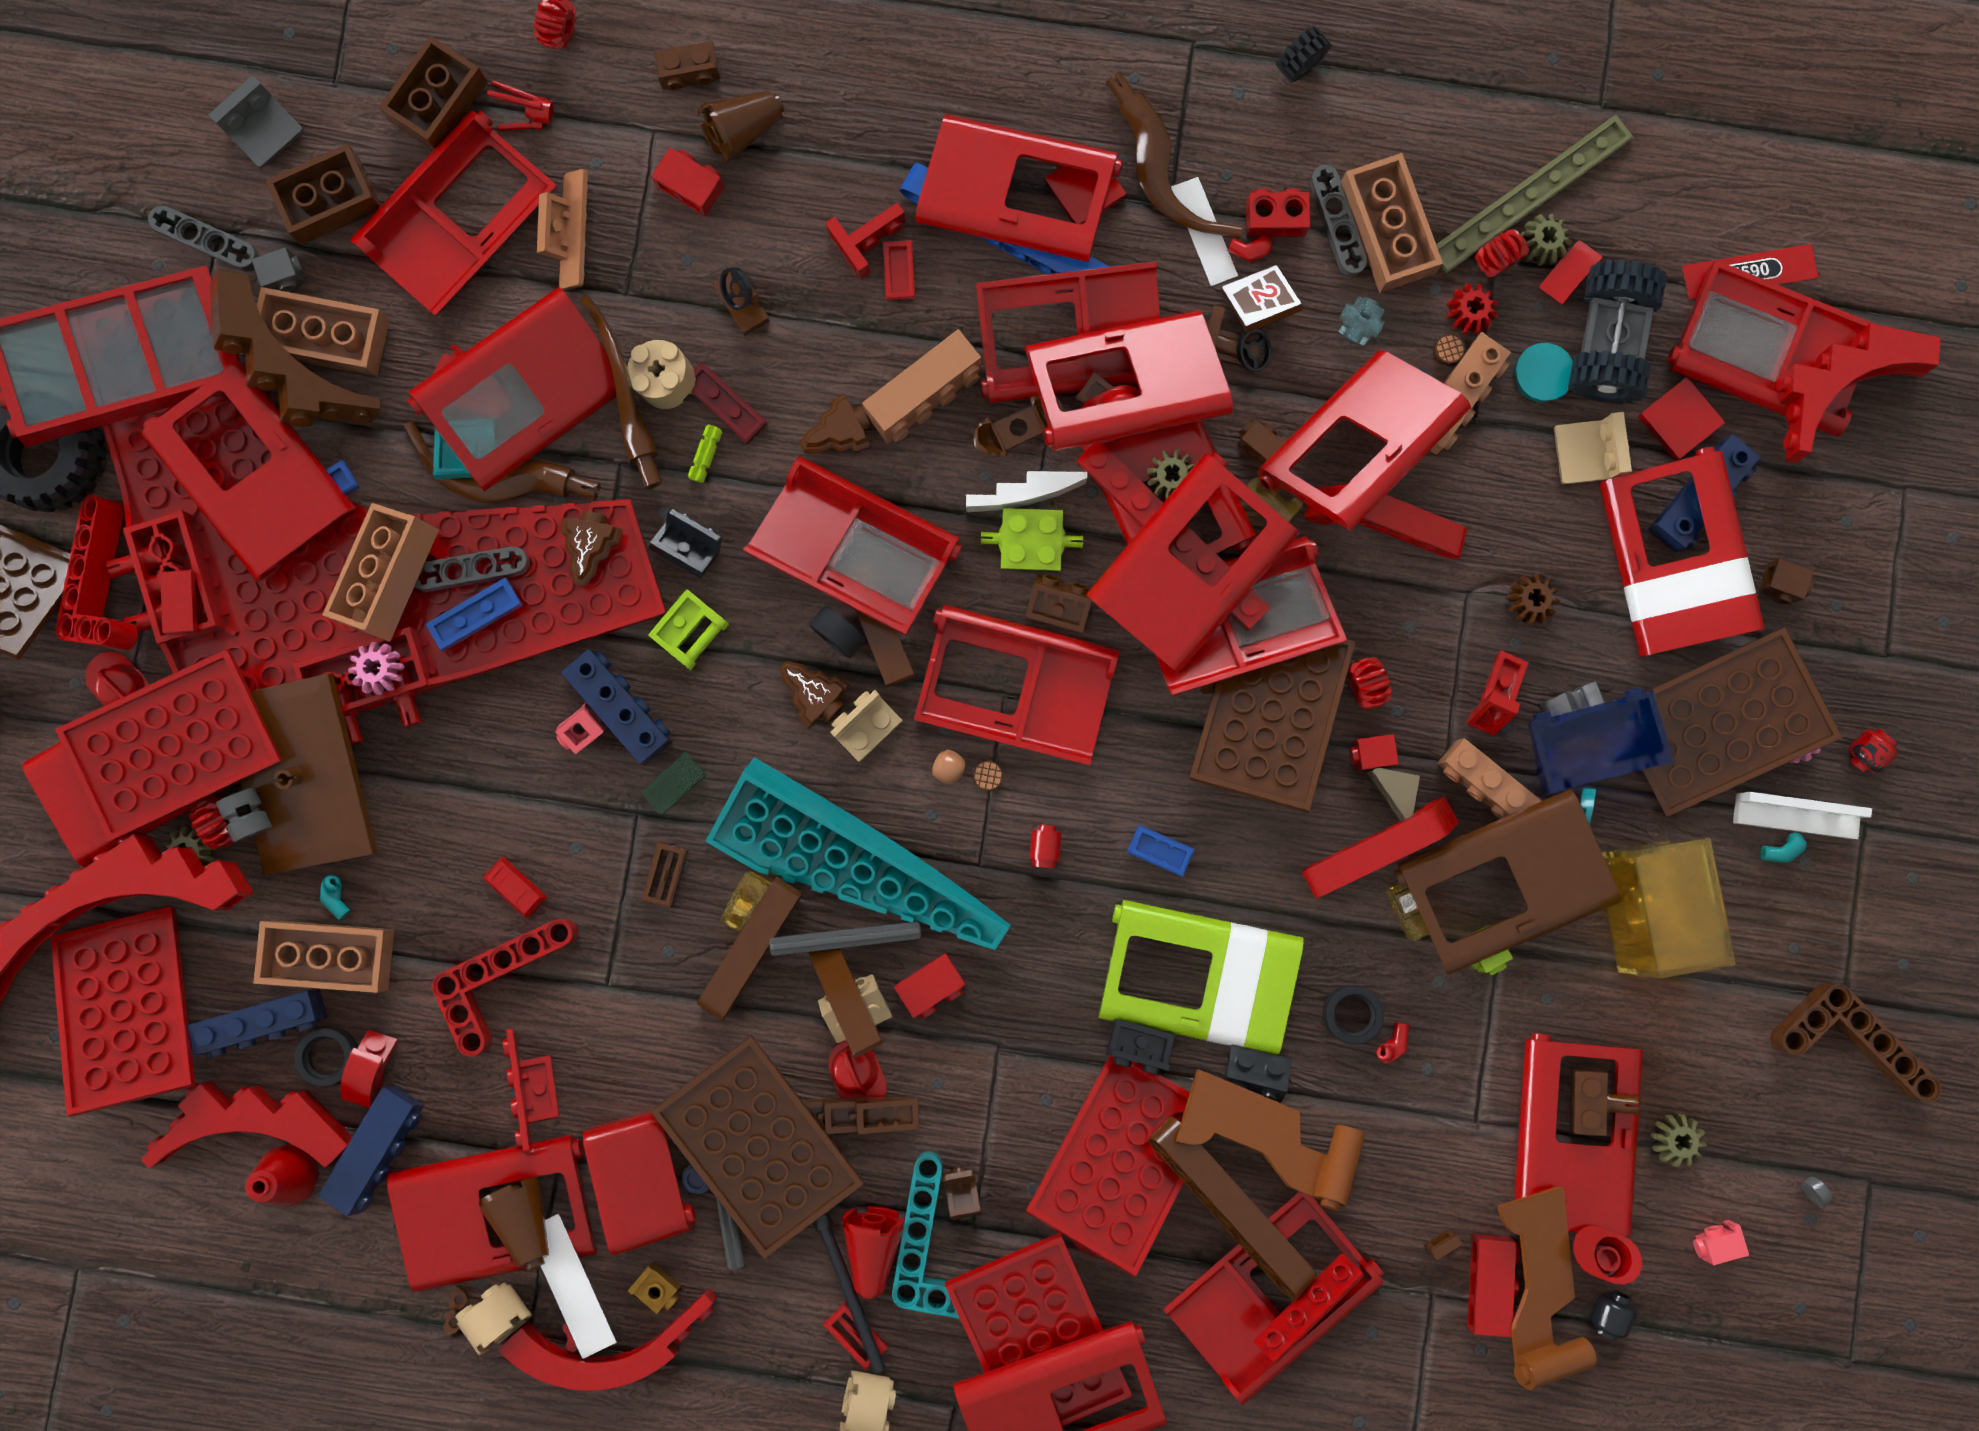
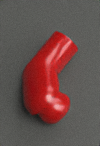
[1227,235,1273,262]
[1376,1022,1409,1063]

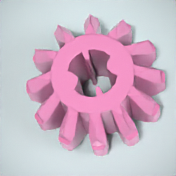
[348,642,405,695]

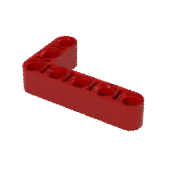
[1304,484,1468,559]
[56,495,138,650]
[1301,796,1459,899]
[432,919,579,1057]

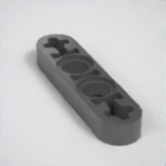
[1310,165,1367,278]
[148,205,260,272]
[414,546,530,592]

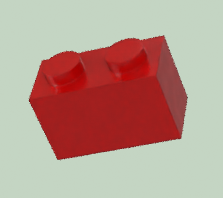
[651,147,724,217]
[894,953,966,1019]

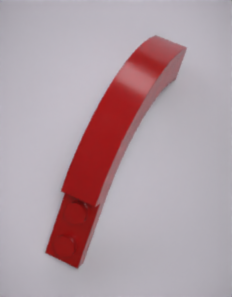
[498,1288,717,1391]

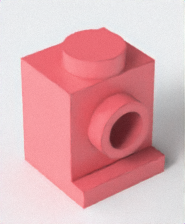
[555,702,606,755]
[1693,1219,1749,1265]

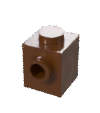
[1759,559,1814,605]

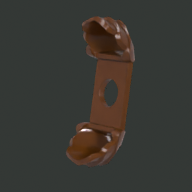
[974,396,1064,457]

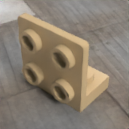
[1554,412,1632,485]
[830,690,903,763]

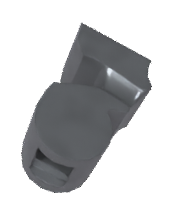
[1540,682,1606,726]

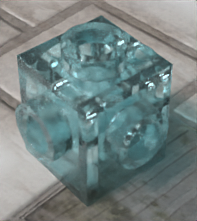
[1338,296,1385,345]

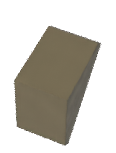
[1367,768,1420,821]

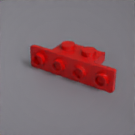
[502,1028,560,1156]
[1254,1254,1364,1364]

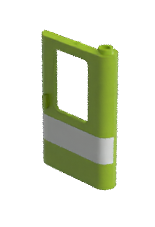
[1098,900,1303,1056]

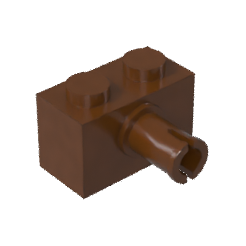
[1570,1068,1639,1136]

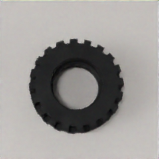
[0,391,106,513]

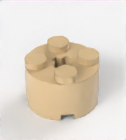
[627,340,696,409]
[455,1282,532,1356]
[840,1370,896,1431]

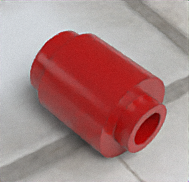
[1029,824,1062,869]

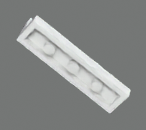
[1733,792,1872,839]

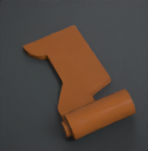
[1175,1070,1365,1211]
[1497,1186,1597,1390]

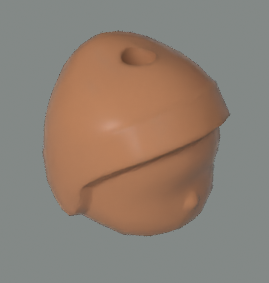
[932,749,965,784]

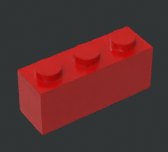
[1467,1234,1520,1337]

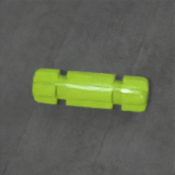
[688,425,722,483]

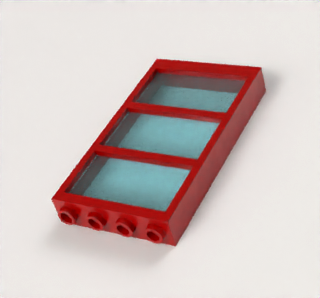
[0,265,241,447]

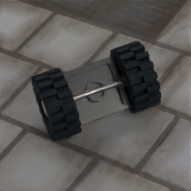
[1568,259,1667,404]

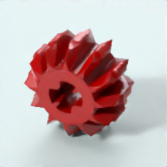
[533,0,577,49]
[1475,230,1529,277]
[1446,284,1498,335]
[1347,657,1392,710]
[189,796,233,850]

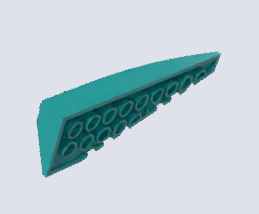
[705,757,1011,950]

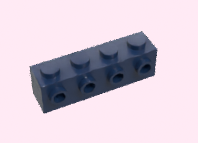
[1647,434,1761,552]
[561,649,672,766]
[187,988,327,1058]
[317,1086,425,1216]

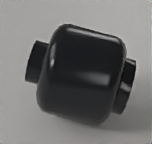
[1590,1290,1638,1340]

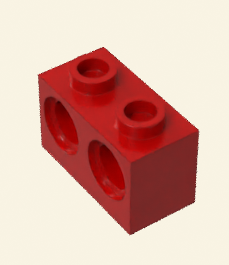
[1246,189,1310,237]

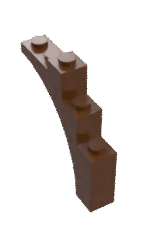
[210,270,380,427]

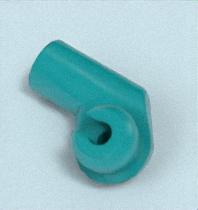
[1760,832,1807,863]
[320,875,351,921]

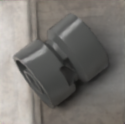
[216,787,273,843]

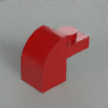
[341,1030,397,1108]

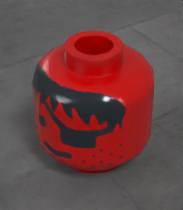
[1848,728,1898,773]

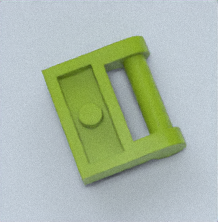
[648,589,729,670]

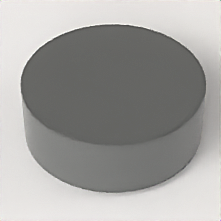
[1801,1176,1833,1208]

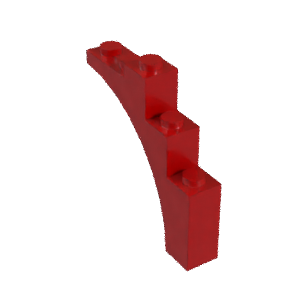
[1777,323,1940,463]
[141,1081,353,1168]

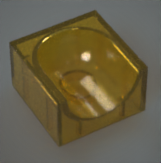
[1601,838,1736,978]

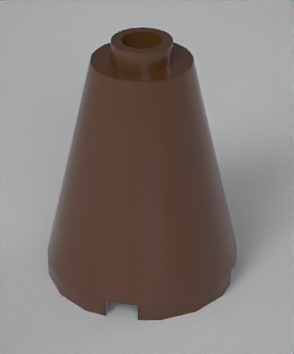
[697,91,784,162]
[478,1177,549,1271]

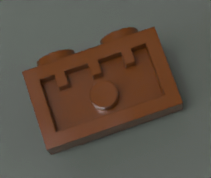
[655,41,720,91]
[1025,574,1092,633]

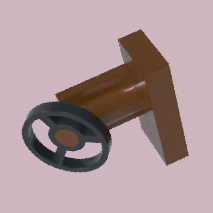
[712,267,770,336]
[1207,305,1272,372]

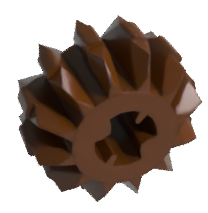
[1506,574,1560,626]

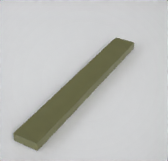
[1436,115,1634,276]

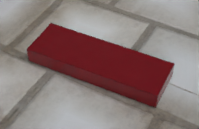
[692,362,768,445]

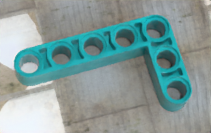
[892,1151,960,1319]

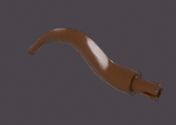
[1105,71,1243,239]
[580,295,662,489]
[403,421,601,503]

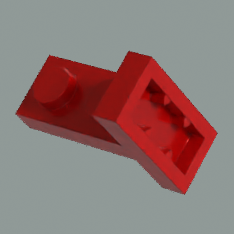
[825,202,906,280]
[1467,650,1529,736]

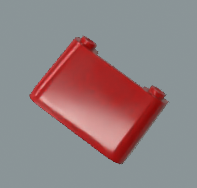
[583,1111,696,1255]

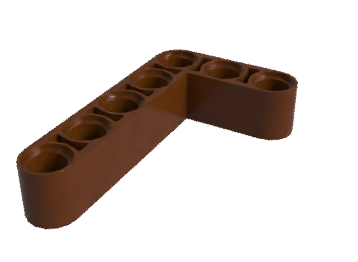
[1770,983,1942,1103]

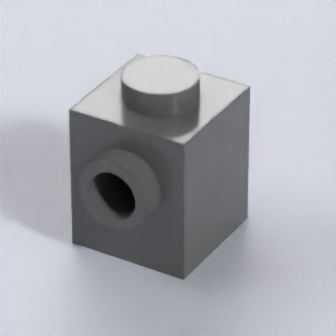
[251,247,305,292]

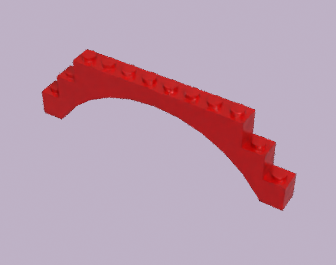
[0,833,254,1006]

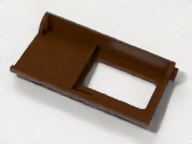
[1394,789,1622,975]

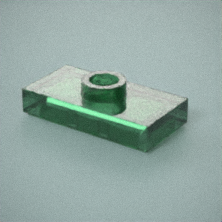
[641,752,707,816]

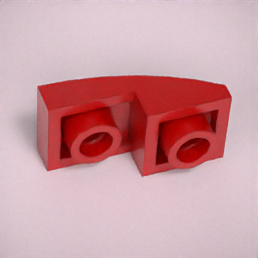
[1539,240,1604,306]

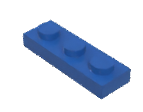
[425,578,523,652]

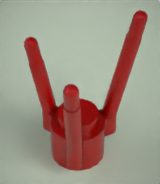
[487,80,554,131]

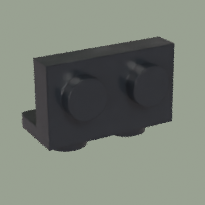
[649,509,722,579]
[1105,1019,1175,1076]
[1224,1044,1292,1103]

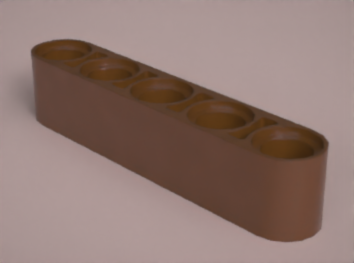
[697,877,803,1021]

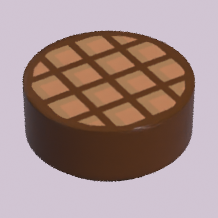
[1433,334,1465,366]
[973,760,1003,791]

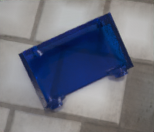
[1528,687,1674,794]

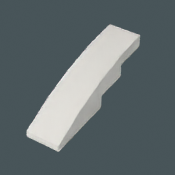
[966,471,1087,512]

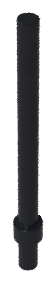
[813,1213,886,1374]

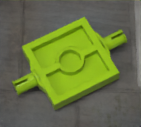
[981,508,1083,571]

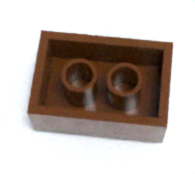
[378,36,488,150]
[265,144,381,245]

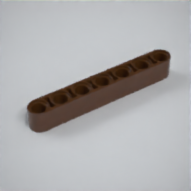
[1148,1116,1317,1300]

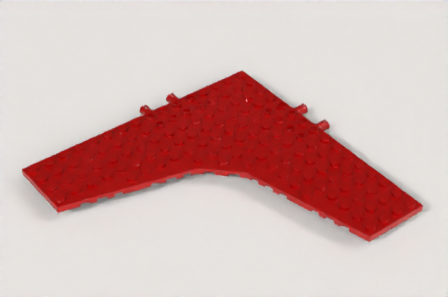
[71,287,667,746]

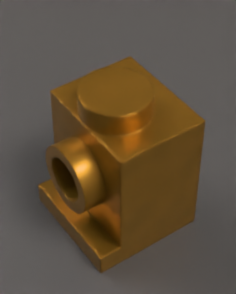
[628,1261,681,1314]

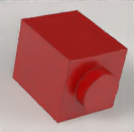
[1349,734,1399,771]

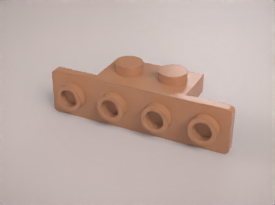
[537,169,588,291]

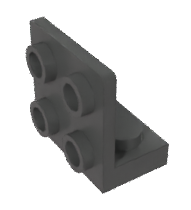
[208,75,304,169]

